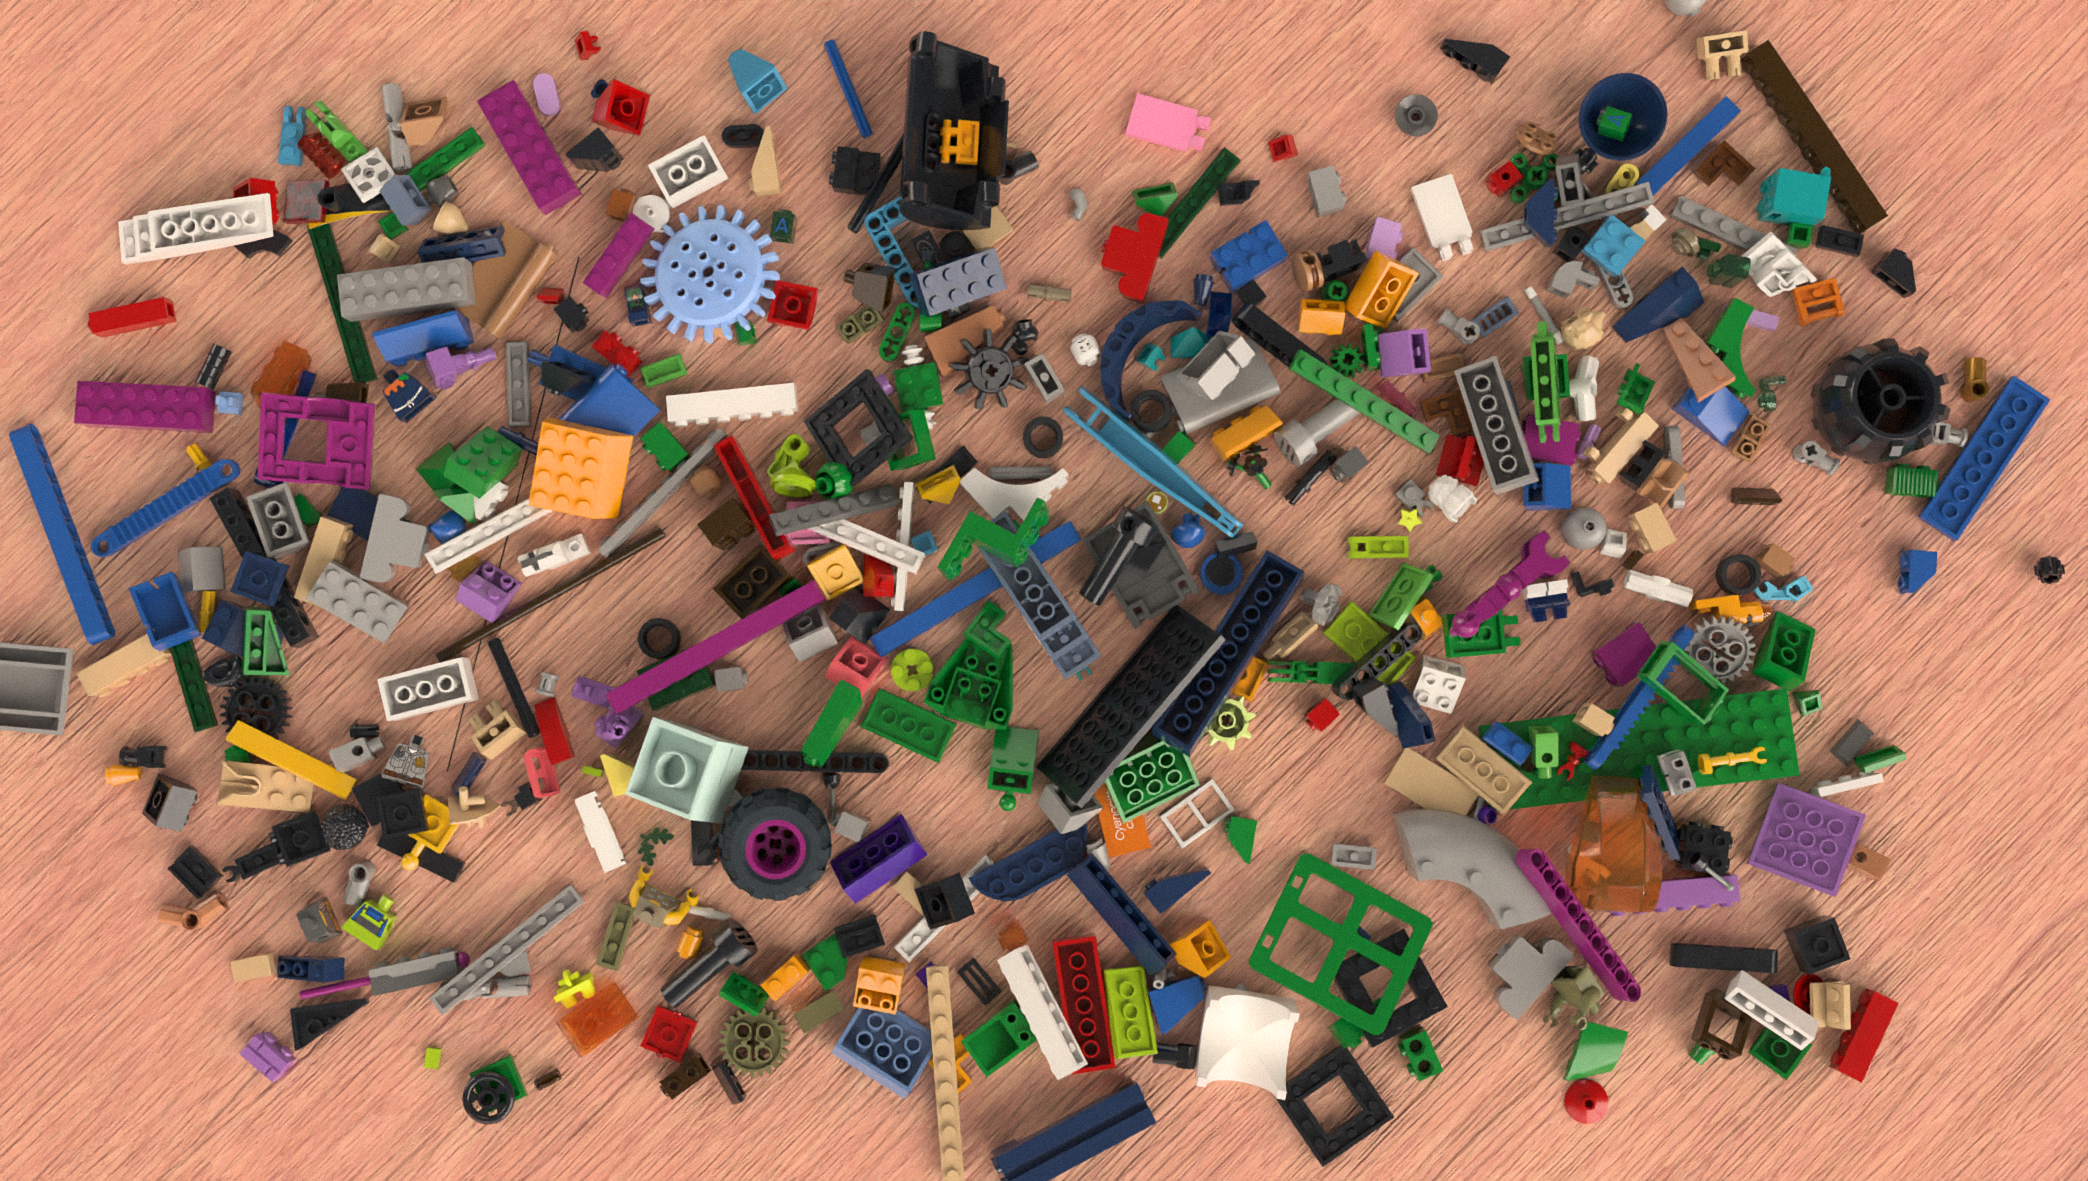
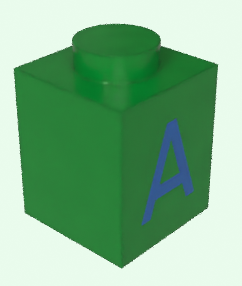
[1596,106,1632,142]

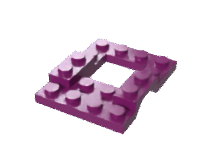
[257,392,375,490]

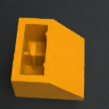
[853,956,906,1015]

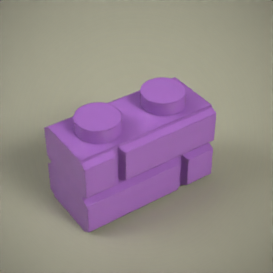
[240,1031,296,1082]

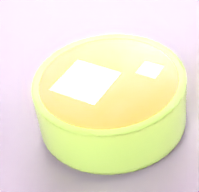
[1147,492,1168,514]

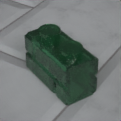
[1707,254,1751,288]

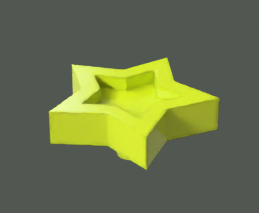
[1397,508,1423,532]

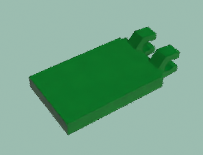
[1442,610,1521,658]

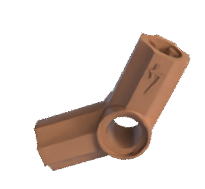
[158,893,228,930]

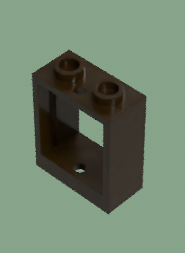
[1691,988,1752,1060]

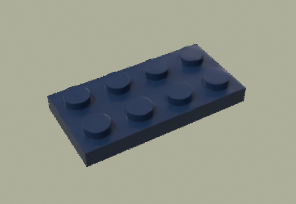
[1640,765,1680,860]

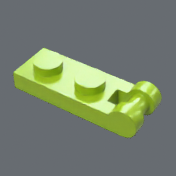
[1347,536,1409,559]

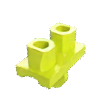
[554,969,596,1009]

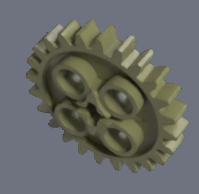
[718,1006,790,1078]

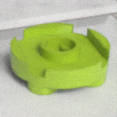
[891,649,934,691]

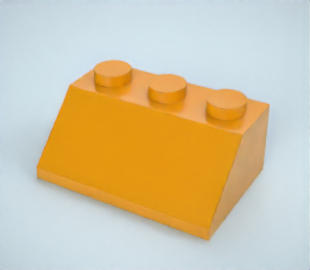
[1344,250,1419,329]
[1210,405,1282,463]

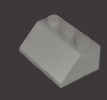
[246,482,309,559]

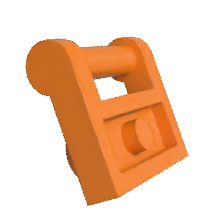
[1791,278,1845,326]

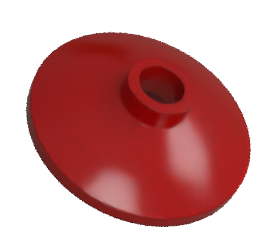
[1793,973,1823,1015]
[1564,1079,1608,1124]

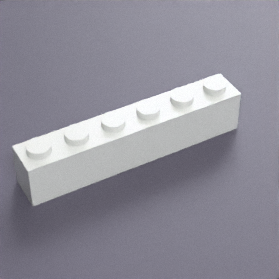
[666,383,799,427]
[997,945,1088,1080]

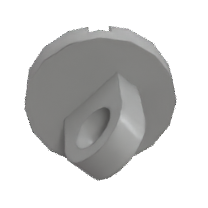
[1299,583,1342,626]

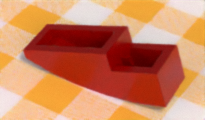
[534,697,576,765]

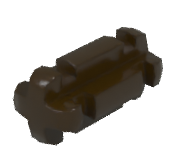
[534,1069,562,1091]

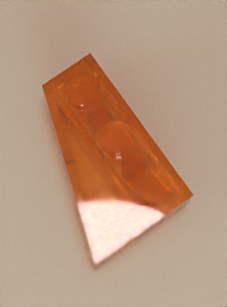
[250,340,312,418]

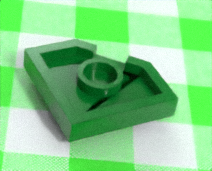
[802,933,849,991]

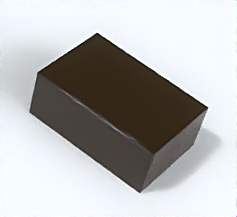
[1622,550,1644,570]

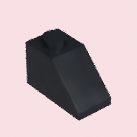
[1871,248,1916,299]

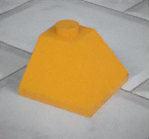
[1169,920,1232,978]

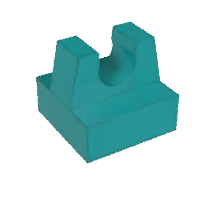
[1135,343,1166,371]

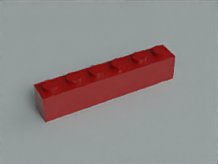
[713,435,796,561]

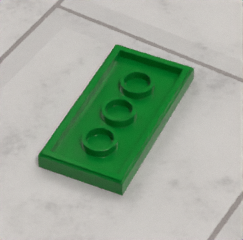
[861,688,957,763]

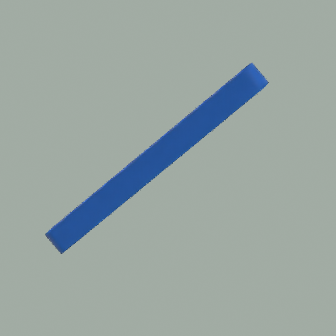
[9,423,115,645]
[870,521,1082,657]

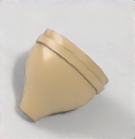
[433,201,470,234]

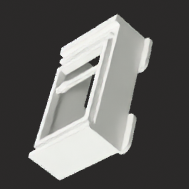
[574,791,627,873]

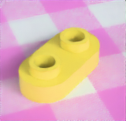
[1604,164,1639,195]

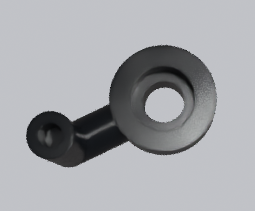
[1571,571,1615,597]

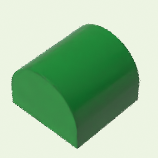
[1786,222,1813,249]
[734,319,757,346]

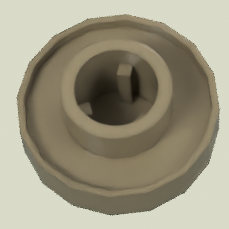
[1671,227,1700,257]

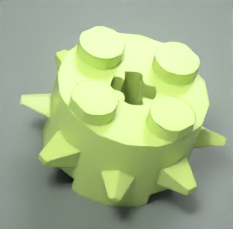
[1207,695,1256,750]

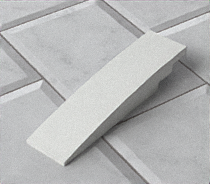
[118,193,273,265]

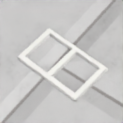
[1160,779,1235,848]

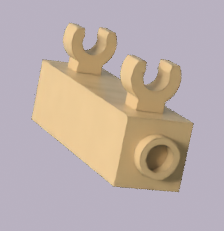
[1582,408,1659,484]

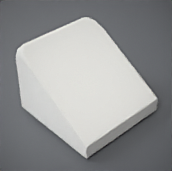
[1600,528,1627,558]

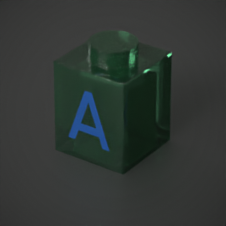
[770,209,797,244]

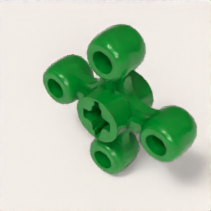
[1509,153,1560,204]

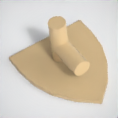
[448,786,501,825]

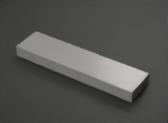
[506,341,532,427]

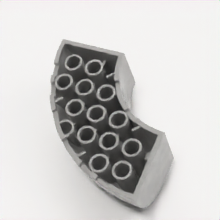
[1393,809,1552,929]

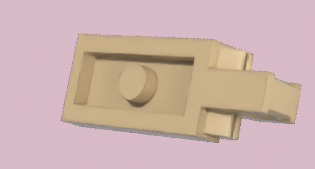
[1263,611,1318,660]

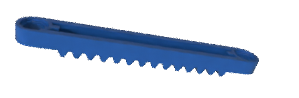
[91,459,240,557]
[1584,625,1695,770]

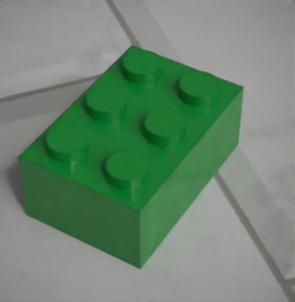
[443,426,523,499]

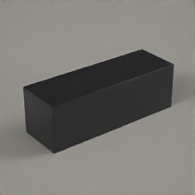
[1214,531,1257,559]

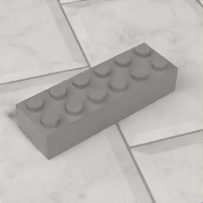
[337,257,476,322]
[1454,356,1539,495]

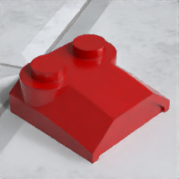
[767,280,818,330]

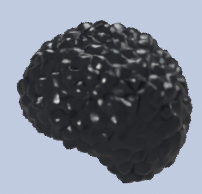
[319,804,369,850]

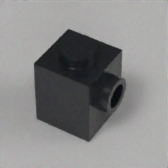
[1552,226,1589,263]
[553,296,590,333]

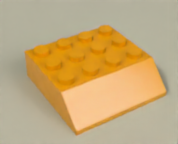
[528,417,633,519]

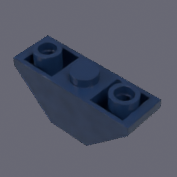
[1524,179,1558,248]

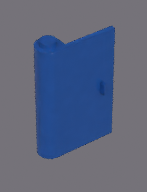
[558,363,660,437]

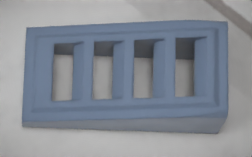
[1471,296,1520,338]

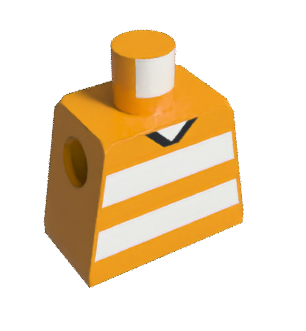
[1407,596,1443,641]

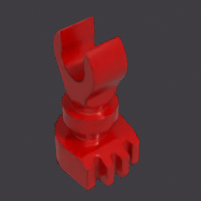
[1557,741,1589,781]

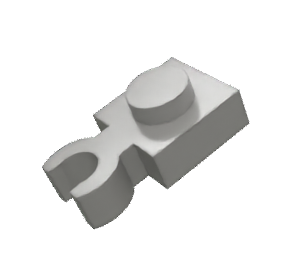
[1394,479,1433,518]

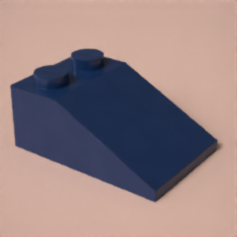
[202,600,285,657]

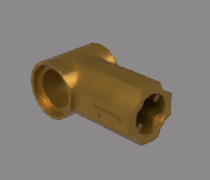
[1960,357,1989,403]

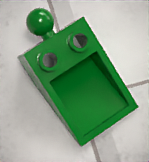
[987,727,1039,811]
[961,999,1037,1077]

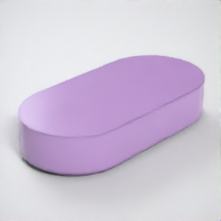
[533,73,561,116]

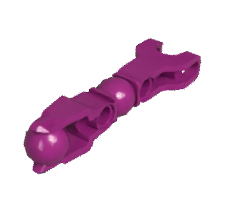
[1449,530,1571,638]

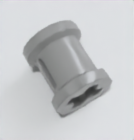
[535,671,560,697]

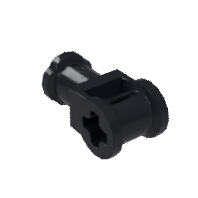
[119,746,167,768]

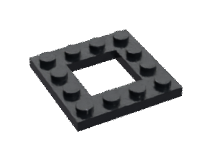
[804,369,913,487]
[1334,928,1448,1048]
[1274,1045,1394,1167]

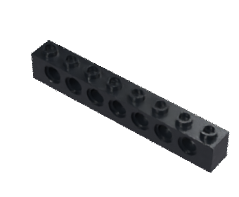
[209,487,319,648]

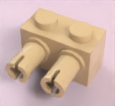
[1696,30,1749,80]
[468,700,526,759]

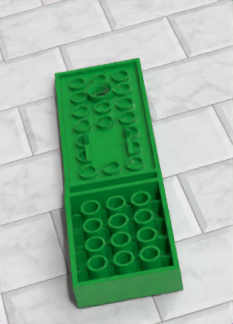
[1478,688,1800,812]

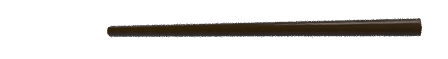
[436,528,666,662]

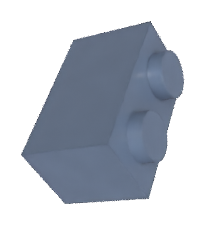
[380,175,431,226]

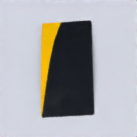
[308,183,390,229]

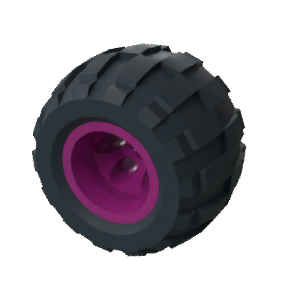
[718,787,832,901]

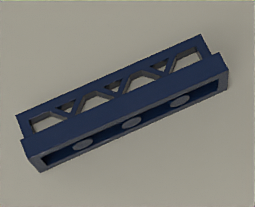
[417,225,506,263]

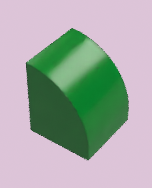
[1162,430,1197,464]

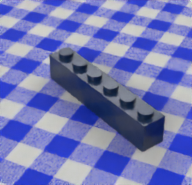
[1067,853,1176,975]

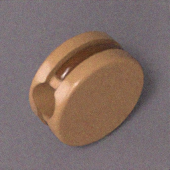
[1291,249,1324,292]

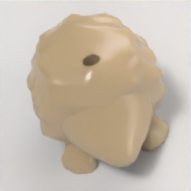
[1561,306,1605,349]

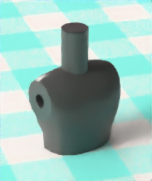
[425,174,459,208]

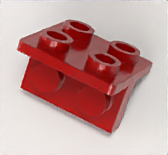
[1436,434,1484,486]

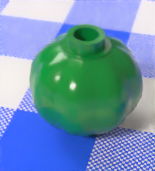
[815,462,853,500]

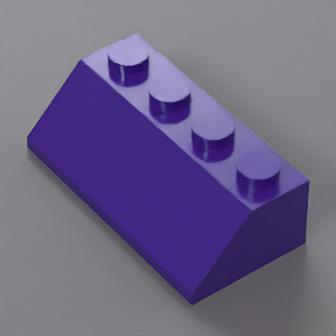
[830,814,927,904]

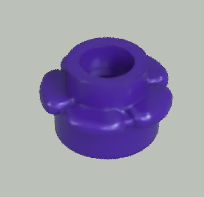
[1477,805,1497,825]

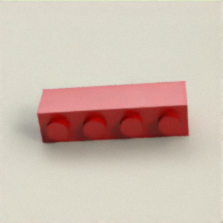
[1829,988,1899,1083]

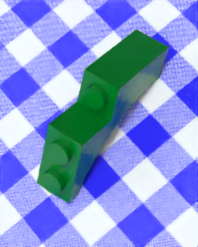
[1704,297,1756,399]

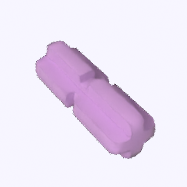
[1577,424,1601,460]

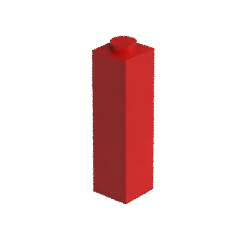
[88,297,177,338]

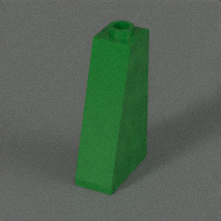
[801,679,863,768]

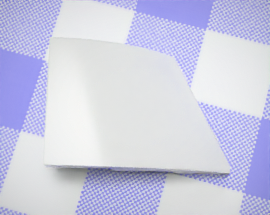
[1736,232,1817,297]

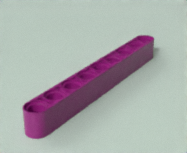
[1516,849,1641,1002]

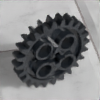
[220,677,293,740]

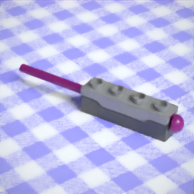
[300,946,470,999]

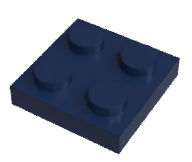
[230,551,289,606]

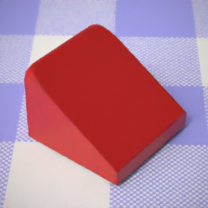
[1268,134,1298,162]
[537,288,564,304]

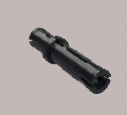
[1284,450,1337,506]

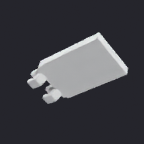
[1410,174,1473,262]

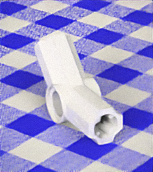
[1569,355,1599,421]

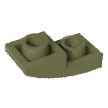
[836,305,886,344]
[794,990,844,1034]

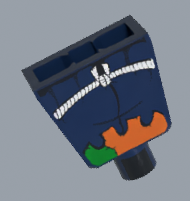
[383,369,437,423]

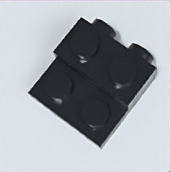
[829,146,881,196]
[268,811,331,869]

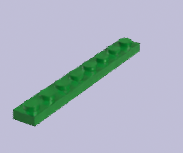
[1288,350,1440,454]

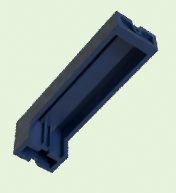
[991,1080,1156,1181]

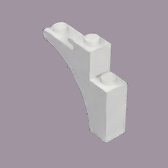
[960,467,1069,521]

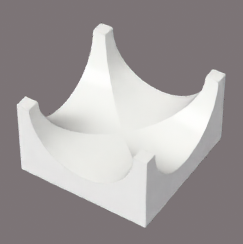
[1194,985,1299,1100]

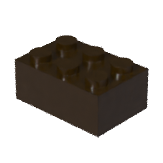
[697,498,755,551]
[713,544,792,619]

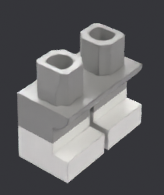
[1656,749,1697,796]

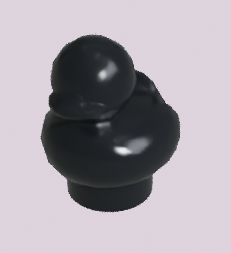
[1011,319,1039,356]

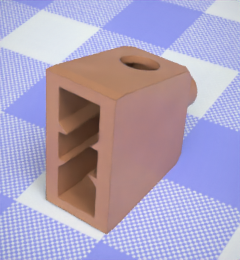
[1847,843,1891,882]

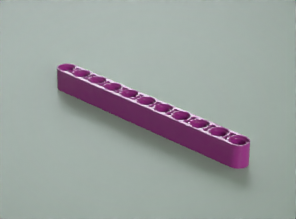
[605,580,826,715]

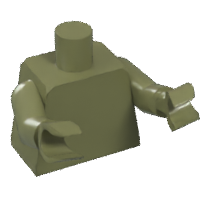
[1543,966,1603,1030]

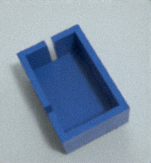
[1209,220,1288,294]
[129,572,202,652]

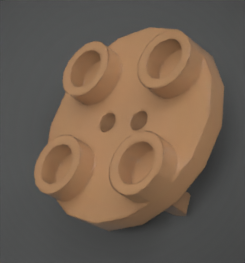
[1516,121,1557,161]

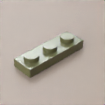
[596,901,635,971]

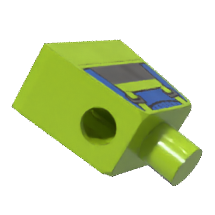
[341,894,397,950]

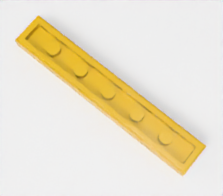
[226,720,357,800]

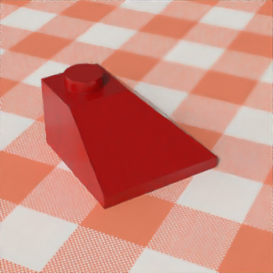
[591,79,650,136]

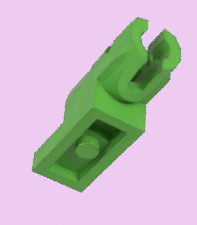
[306,101,369,163]

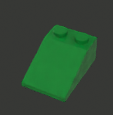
[1751,611,1816,692]

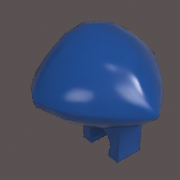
[428,510,466,544]
[1170,513,1205,548]

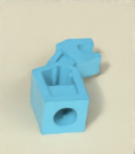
[1752,575,1813,602]

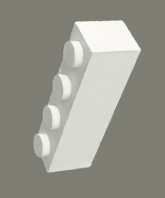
[1724,970,1819,1050]

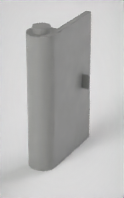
[1160,338,1280,434]

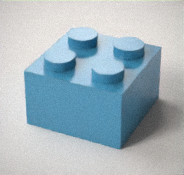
[1580,215,1646,278]

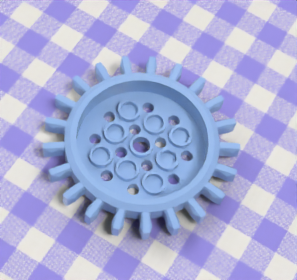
[640,205,780,344]

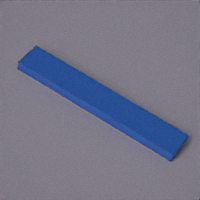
[1634,96,1741,196]

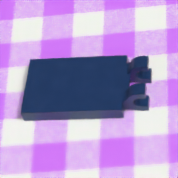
[327,487,412,541]

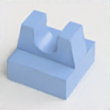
[215,391,244,415]

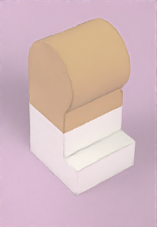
[1630,205,1666,240]

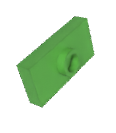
[640,353,688,389]

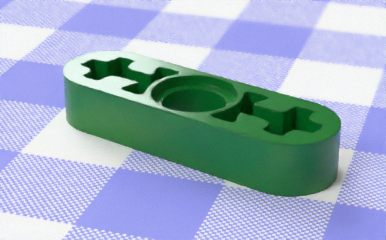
[879,303,915,362]

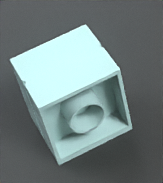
[625,717,749,823]

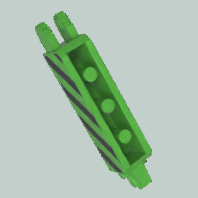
[1531,321,1561,443]

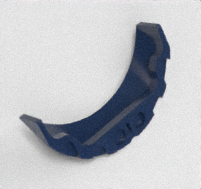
[1100,300,1202,422]

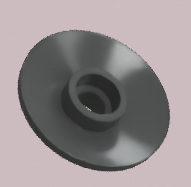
[1395,94,1438,137]

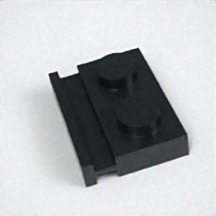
[167,845,223,899]
[833,914,885,959]

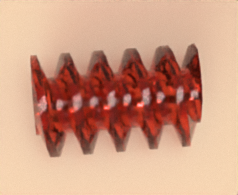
[297,132,345,179]

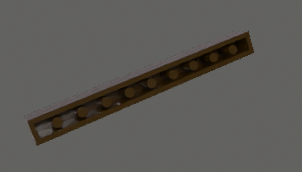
[1740,40,1888,234]

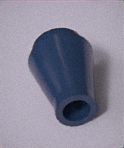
[1193,274,1214,306]

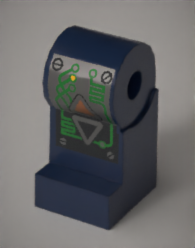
[624,284,652,327]

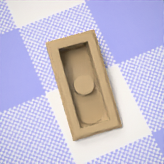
[230,952,278,983]

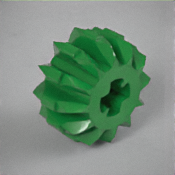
[1329,343,1366,379]

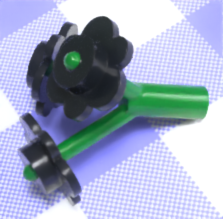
[1227,444,1272,489]

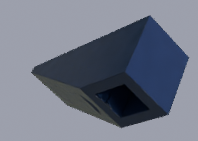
[1388,682,1435,749]
[277,956,345,982]

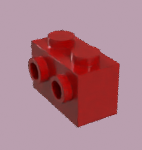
[591,330,643,377]

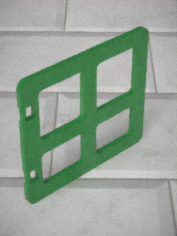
[1248,853,1433,1035]

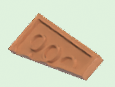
[1663,318,1735,403]

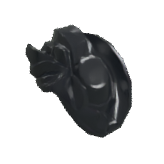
[204,655,243,687]

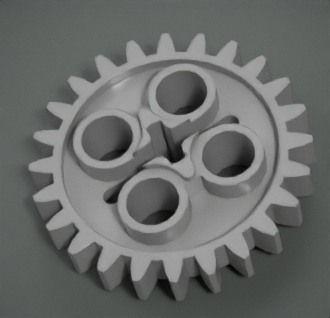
[1685,615,1756,684]

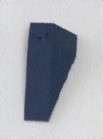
[1612,266,1704,343]

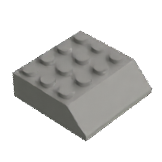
[0,642,74,735]

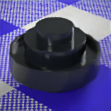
[940,231,971,261]

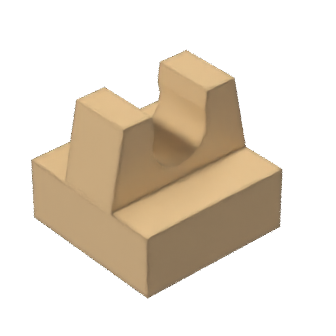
[369,234,400,264]

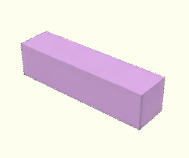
[1722,303,1780,332]

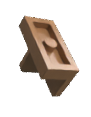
[1636,458,1689,507]

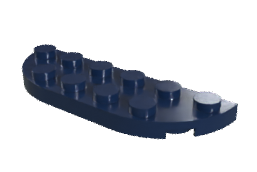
[968,823,1088,901]

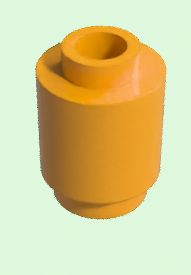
[676,926,704,960]

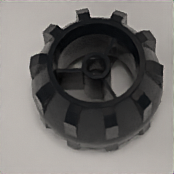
[1811,338,1951,464]

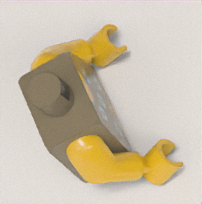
[629,865,699,928]

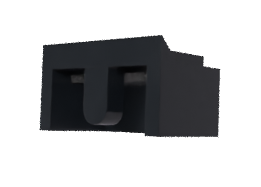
[1619,440,1666,491]

